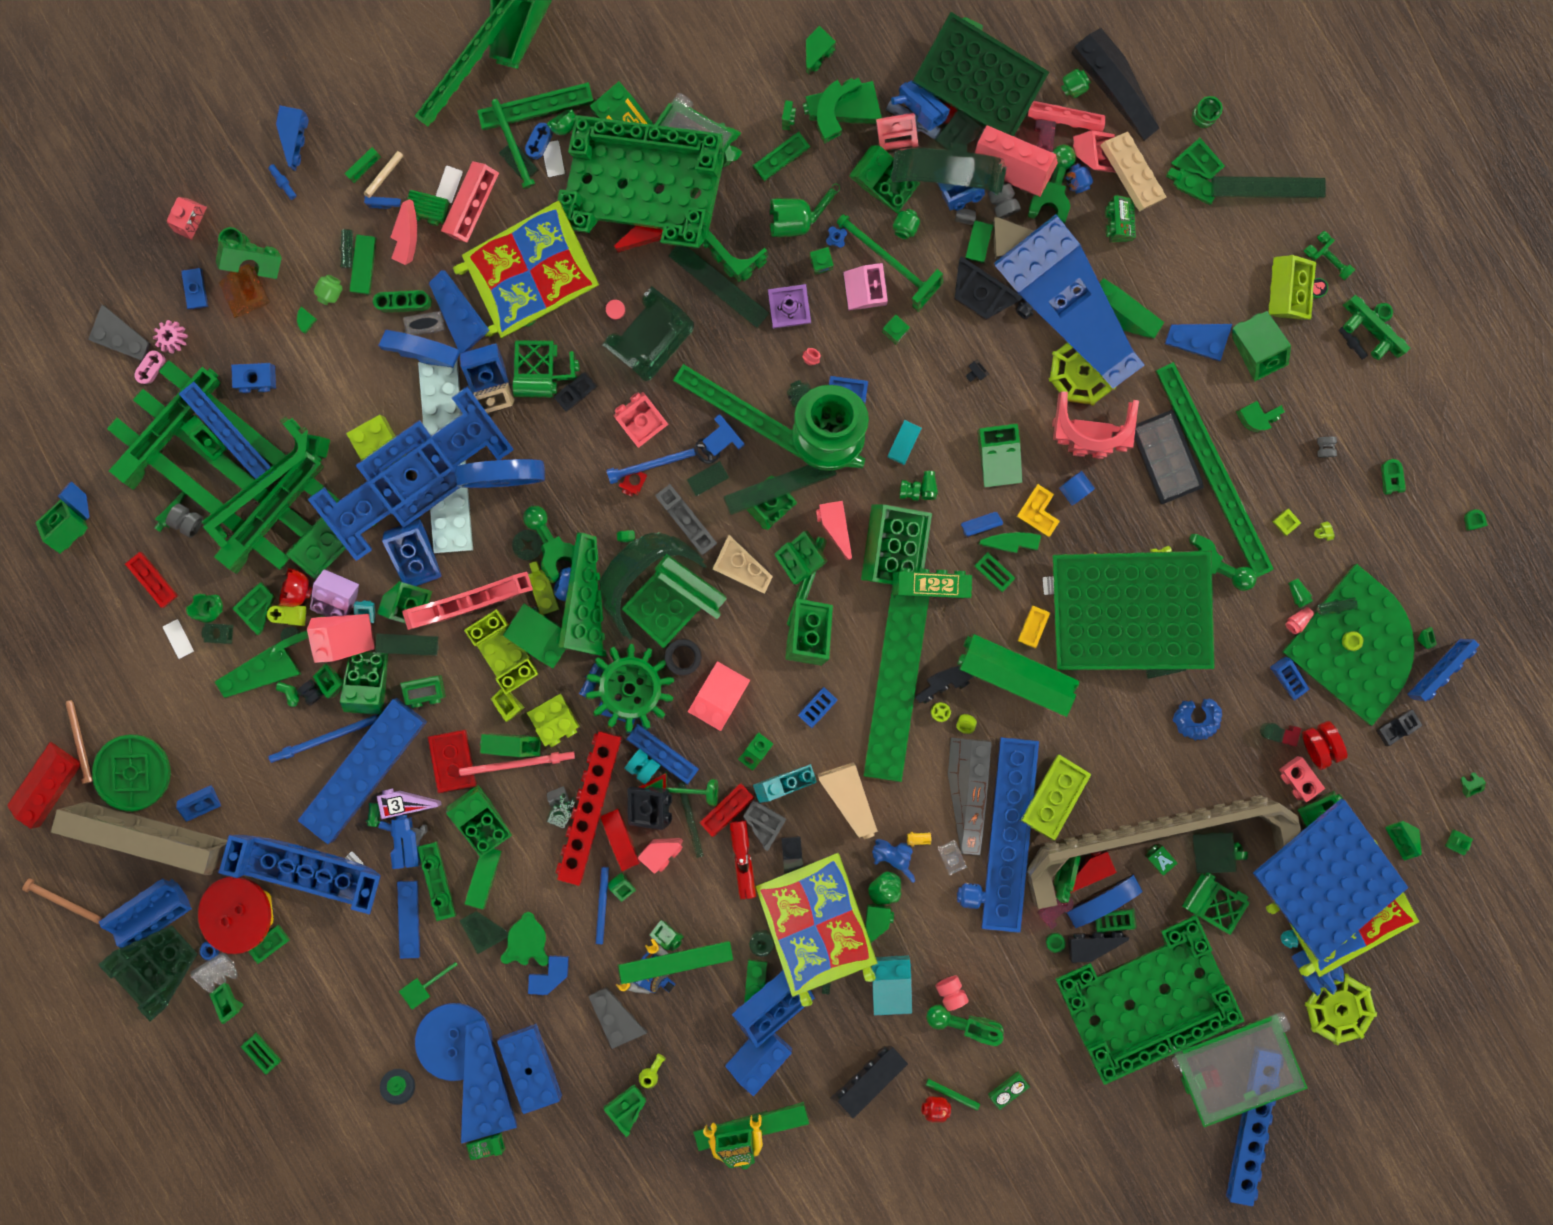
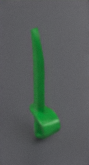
[269,615,326,656]

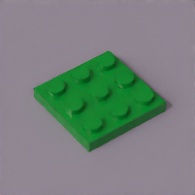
[622,572,701,648]

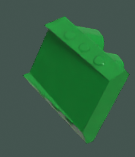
[742,475,797,530]

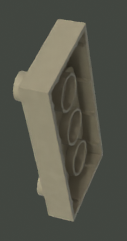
[51,802,227,875]

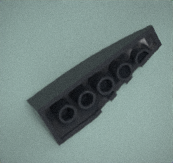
[1071,28,1159,141]

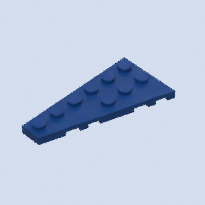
[461,1018,517,1144]

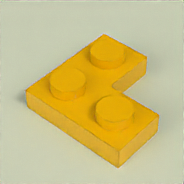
[1016,484,1060,537]

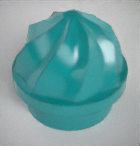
[1281,929,1299,949]

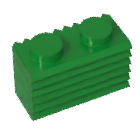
[407,190,450,226]

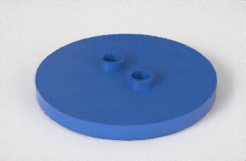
[415,1003,493,1081]

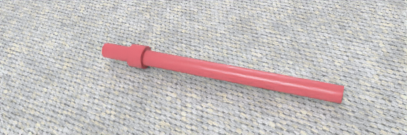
[459,751,575,776]

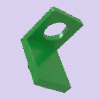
[552,351,580,381]
[738,733,773,771]

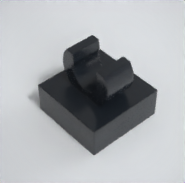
[965,359,989,382]

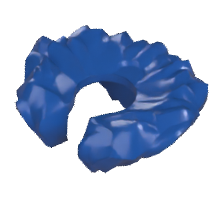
[1173,699,1222,741]

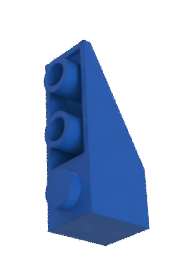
[276,105,309,171]

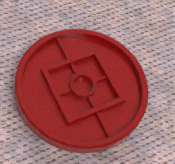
[198,877,272,954]

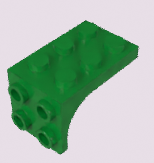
[701,231,768,282]

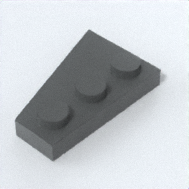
[588,987,647,1049]

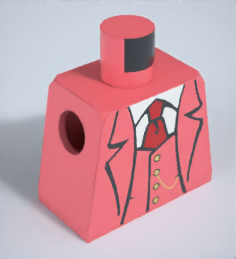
[167,197,207,240]

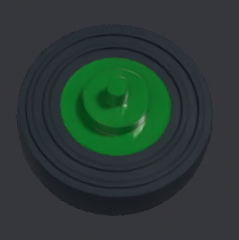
[380,1069,415,1105]

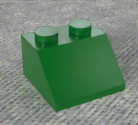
[35,499,88,554]

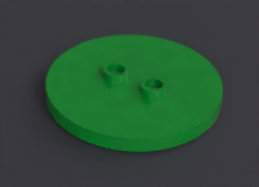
[92,734,171,811]

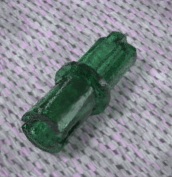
[339,229,355,268]
[1317,597,1358,615]

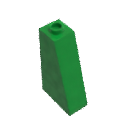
[803,81,882,124]

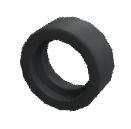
[665,639,702,676]

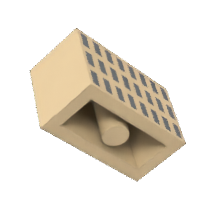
[473,383,514,413]

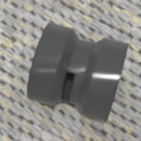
[1317,437,1337,458]

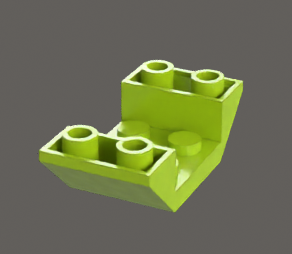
[464,609,538,695]

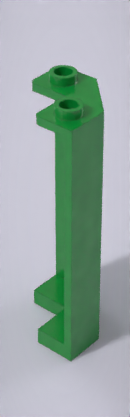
[957,634,1080,717]

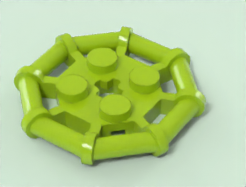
[1048,342,1116,406]
[1305,973,1377,1045]

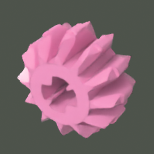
[153,320,188,354]

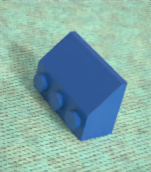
[725,1033,792,1096]

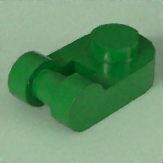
[1381,459,1406,495]

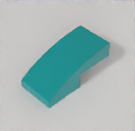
[887,420,922,465]

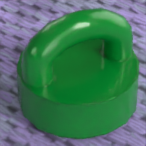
[1228,842,1248,860]

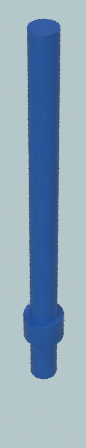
[269,715,378,763]

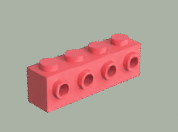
[441,161,499,243]

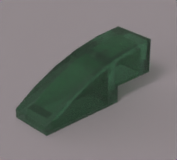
[376,633,439,655]

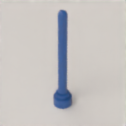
[606,448,695,484]

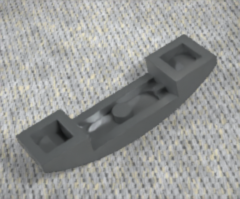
[655,484,717,556]

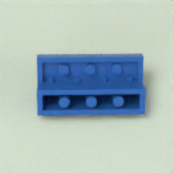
[99,878,192,952]

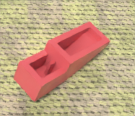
[391,199,417,265]

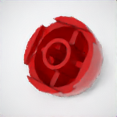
[279,568,312,607]

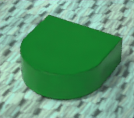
[1464,509,1488,531]

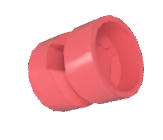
[935,975,969,1011]

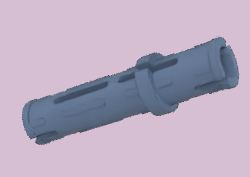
[886,101,941,140]

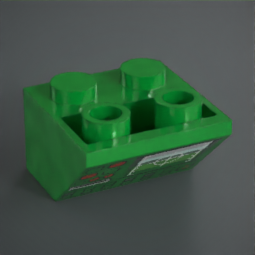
[1105,196,1136,243]

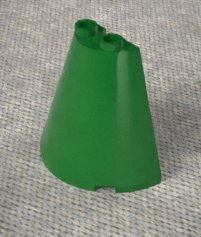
[489,0,552,69]

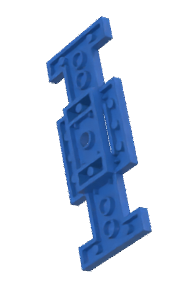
[308,386,514,561]

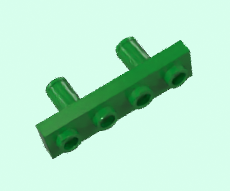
[1343,295,1411,360]
[417,841,456,921]

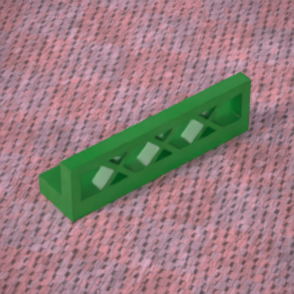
[655,554,727,619]

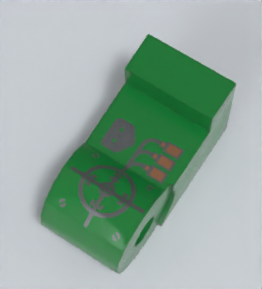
[466,1132,505,1160]

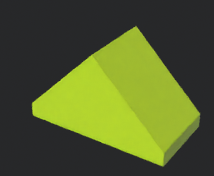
[491,689,525,722]

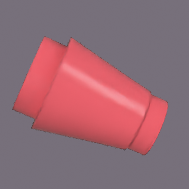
[1285,607,1314,634]

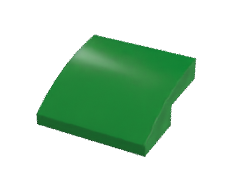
[774,531,828,585]

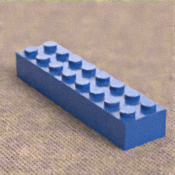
[298,698,427,844]

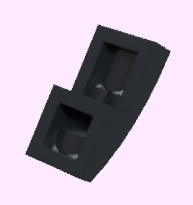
[554,372,598,412]
[1376,709,1423,746]

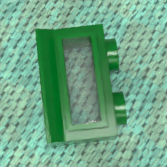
[400,675,446,708]

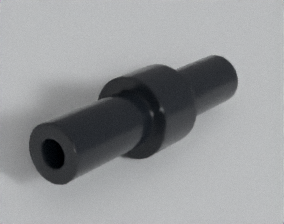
[1338,327,1368,360]

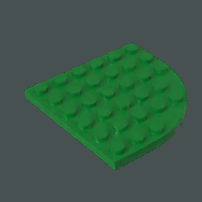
[1282,564,1414,726]

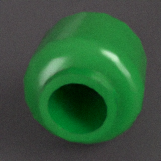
[1061,69,1091,98]
[892,209,920,239]

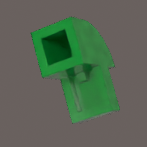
[1236,401,1285,432]

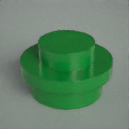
[1373,303,1393,322]

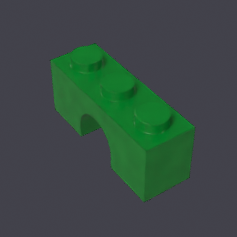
[215,239,282,279]

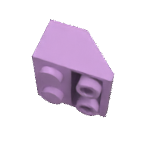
[310,570,359,617]

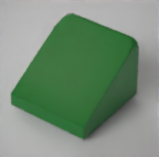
[306,434,330,458]
[608,872,636,902]

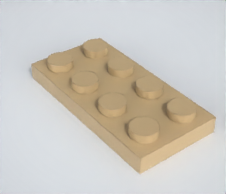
[1100,132,1166,212]

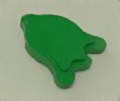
[500,912,549,966]

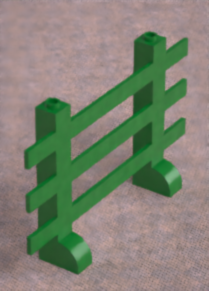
[107,360,340,574]

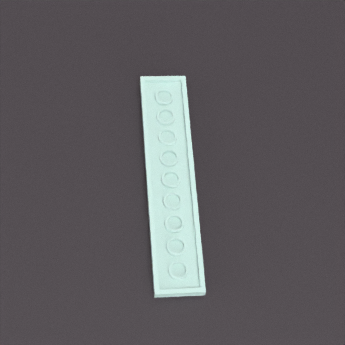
[418,360,473,553]

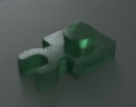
[546,793,575,829]

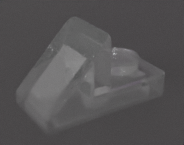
[937,840,967,875]

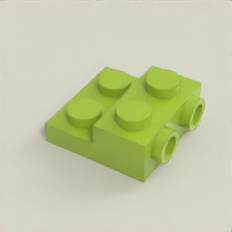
[527,694,580,747]

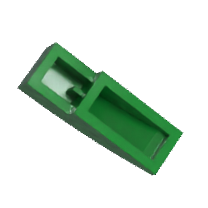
[978,532,1041,554]
[465,849,502,909]

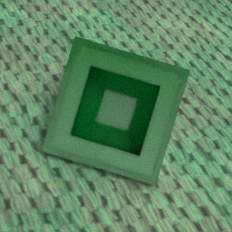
[1417,627,1437,649]

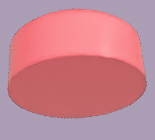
[606,300,625,320]

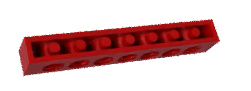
[555,730,622,886]

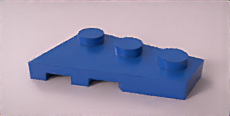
[1164,324,1232,361]

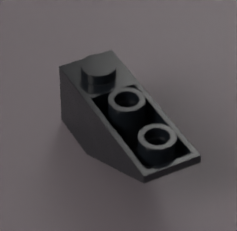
[1068,931,1129,963]

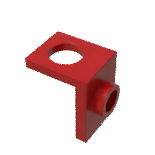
[619,472,647,497]

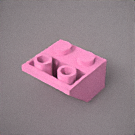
[843,263,888,310]

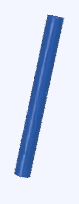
[596,867,609,944]

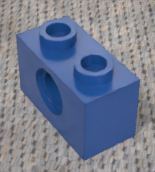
[231,363,276,393]

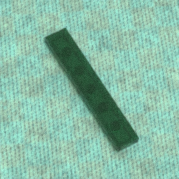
[1212,176,1326,198]
[668,245,769,329]
[723,465,837,515]

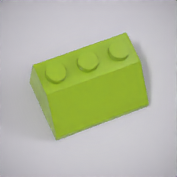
[1269,255,1316,320]

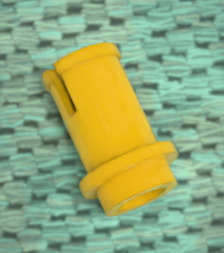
[907,832,931,847]

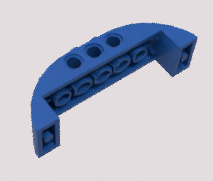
[219,835,381,914]

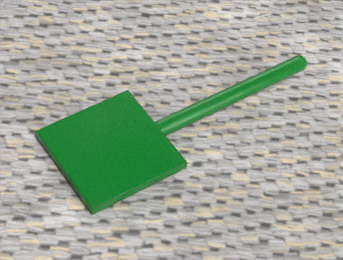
[399,962,457,1010]

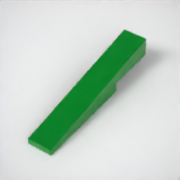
[694,1102,809,1151]

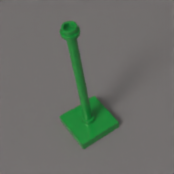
[837,214,943,312]

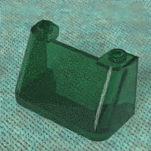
[602,286,694,381]

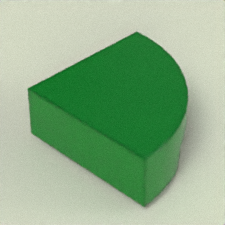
[297,307,317,334]

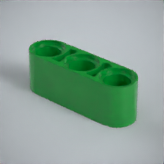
[373,290,432,313]

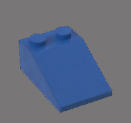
[382,519,442,586]

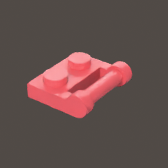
[876,113,918,151]

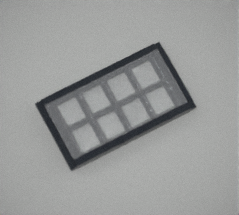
[1134,409,1204,505]

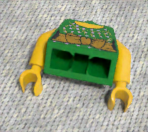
[703,1115,763,1169]

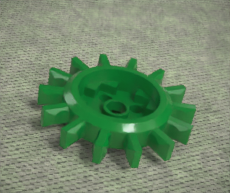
[585,644,674,733]

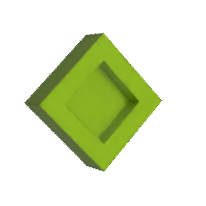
[1272,509,1301,536]

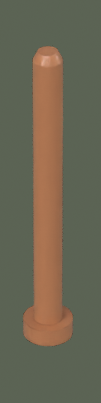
[66,700,93,784]
[22,878,103,924]

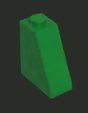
[480,733,541,757]

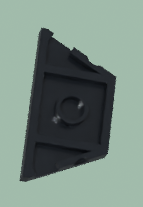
[954,256,1022,320]

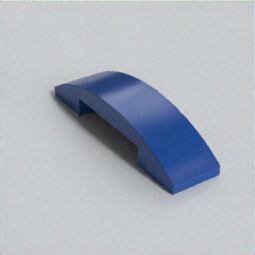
[1066,875,1143,928]

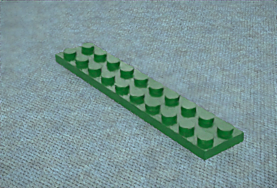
[863,589,929,782]

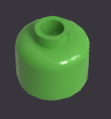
[314,275,343,305]

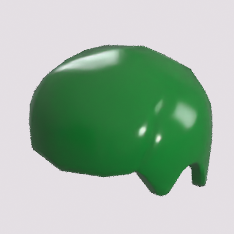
[547,109,576,135]

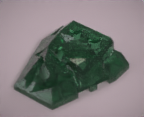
[98,925,198,1022]

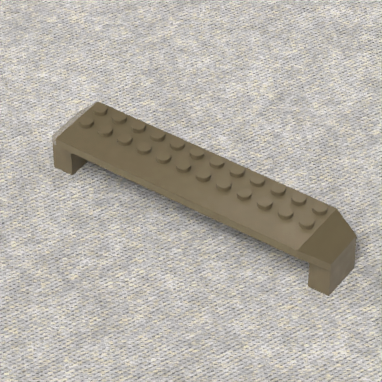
[1026,795,1301,909]

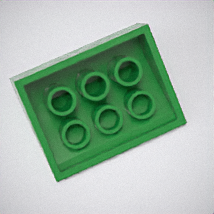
[861,504,932,585]

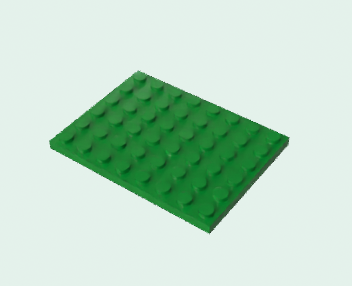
[1053,551,1215,670]

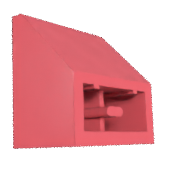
[638,838,683,874]

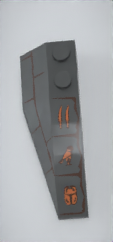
[948,737,991,855]

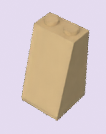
[818,762,878,839]

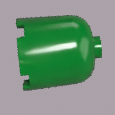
[769,198,815,237]

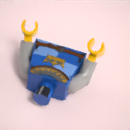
[616,939,675,994]

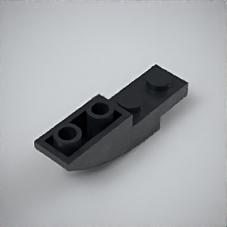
[914,665,978,704]

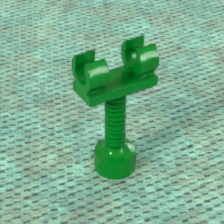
[1304,231,1355,281]

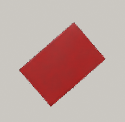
[428,730,477,793]

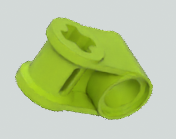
[267,606,306,626]

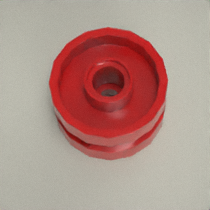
[1302,721,1348,770]

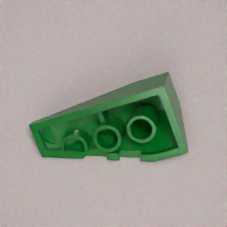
[1099,278,1164,339]

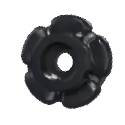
[1016,302,1033,320]

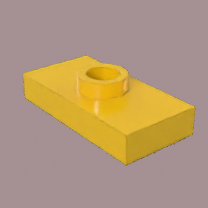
[1017,606,1050,648]

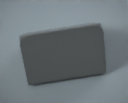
[955,208,976,225]
[547,786,573,815]

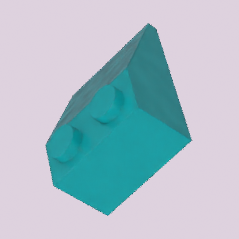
[871,955,912,1015]

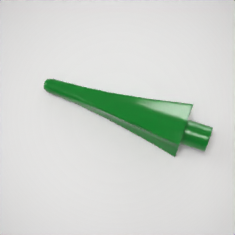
[154,491,186,532]

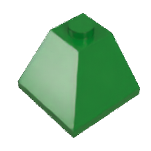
[377,581,433,623]

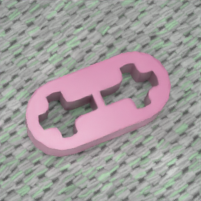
[135,351,166,385]

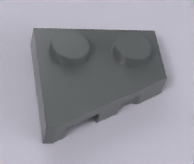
[743,799,786,851]

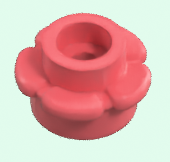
[802,348,821,366]

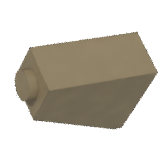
[992,217,1034,260]

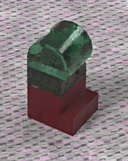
[1260,722,1302,747]

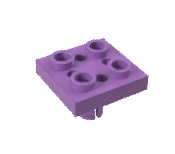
[768,284,811,329]

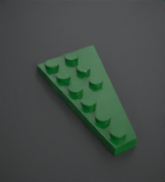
[559,533,606,657]

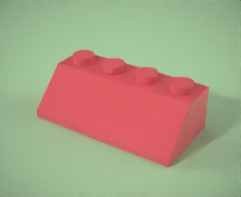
[972,126,1058,197]

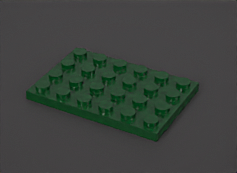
[912,12,1049,137]

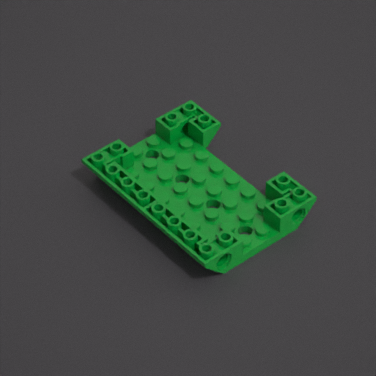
[557,115,724,248]
[1056,915,1245,1085]

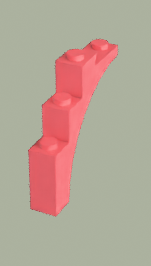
[402,572,533,630]

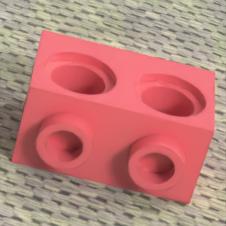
[1279,756,1325,802]

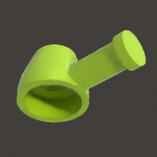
[639,1054,666,1088]

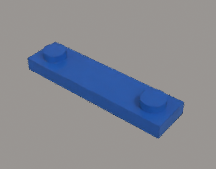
[397,880,420,959]

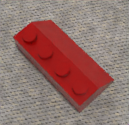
[7,742,81,829]

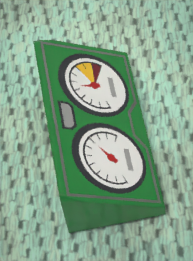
[988,1071,1030,1110]

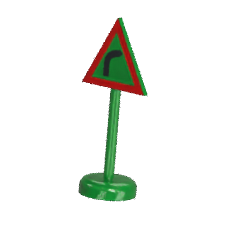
[639,773,718,806]

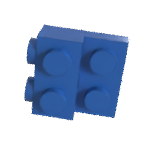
[933,158,985,211]

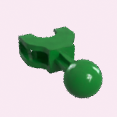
[1028,145,1076,224]
[523,506,575,583]
[1189,534,1257,591]
[926,1004,1004,1046]

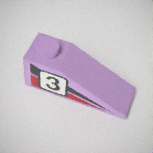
[377,788,442,819]

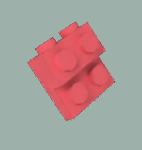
[613,392,668,448]

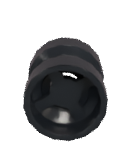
[296,679,324,706]

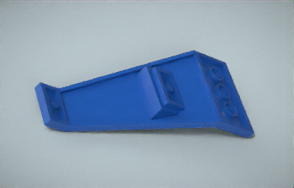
[994,214,1144,389]

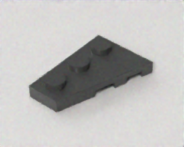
[88,305,151,361]

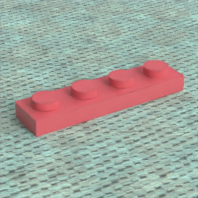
[1028,101,1105,132]

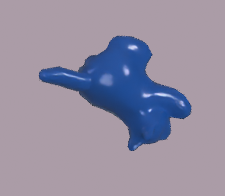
[872,839,915,883]

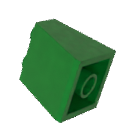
[1232,311,1291,382]

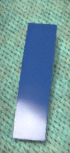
[378,330,460,368]

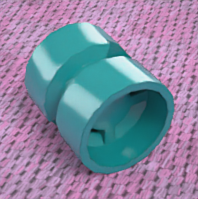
[624,749,661,785]

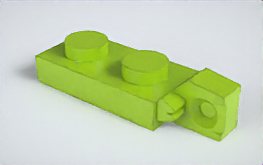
[528,561,560,615]

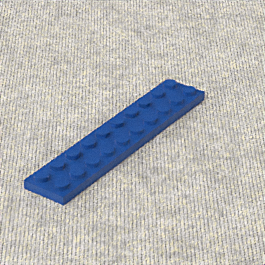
[981,737,1039,933]

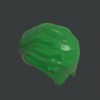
[186,594,223,623]
[868,872,901,905]

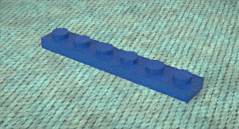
[179,382,271,479]

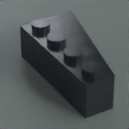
[830,1046,908,1119]

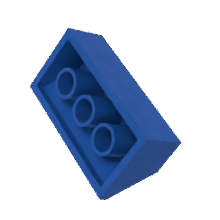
[732,970,815,1048]

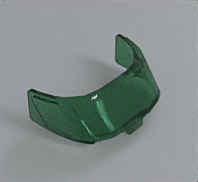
[891,143,1007,195]
[600,533,707,640]

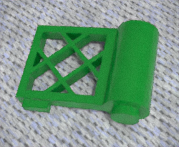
[513,341,558,397]
[1182,872,1250,935]

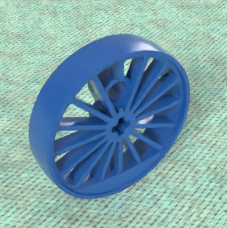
[455,459,545,488]

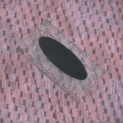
[403,311,445,336]

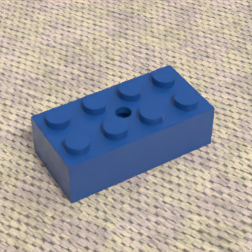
[497,1024,562,1114]

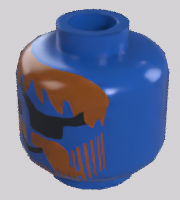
[1065,163,1093,194]

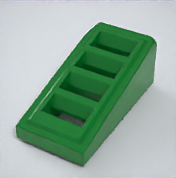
[1095,908,1137,932]

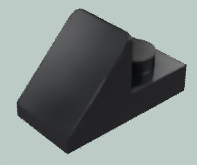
[781,836,803,875]

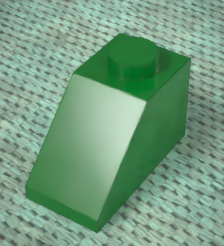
[181,415,227,461]
[865,904,894,943]

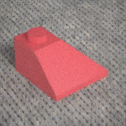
[1073,130,1116,173]

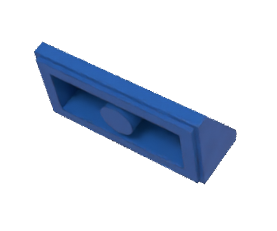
[961,512,1003,537]
[176,785,221,822]

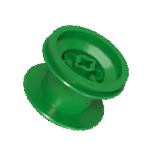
[792,385,869,471]

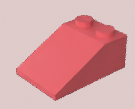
[816,501,852,560]
[307,614,375,663]
[688,661,750,731]

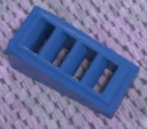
[1270,657,1310,700]
[798,687,838,728]

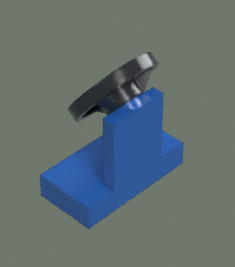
[694,414,745,464]

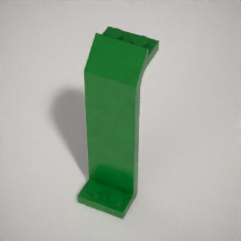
[202,416,308,548]

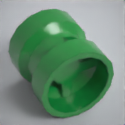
[899,480,921,501]

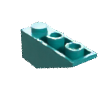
[753,764,817,803]

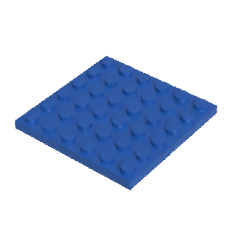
[1253,799,1408,962]

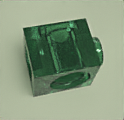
[201,623,233,644]

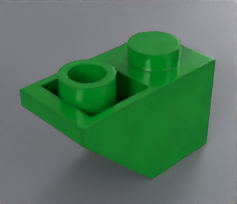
[806,26,836,74]

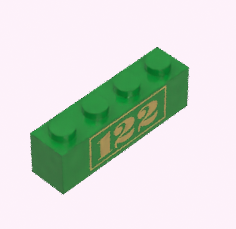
[892,568,972,598]

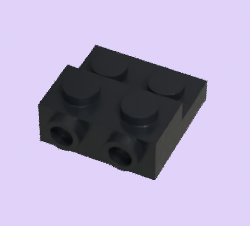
[627,786,672,830]

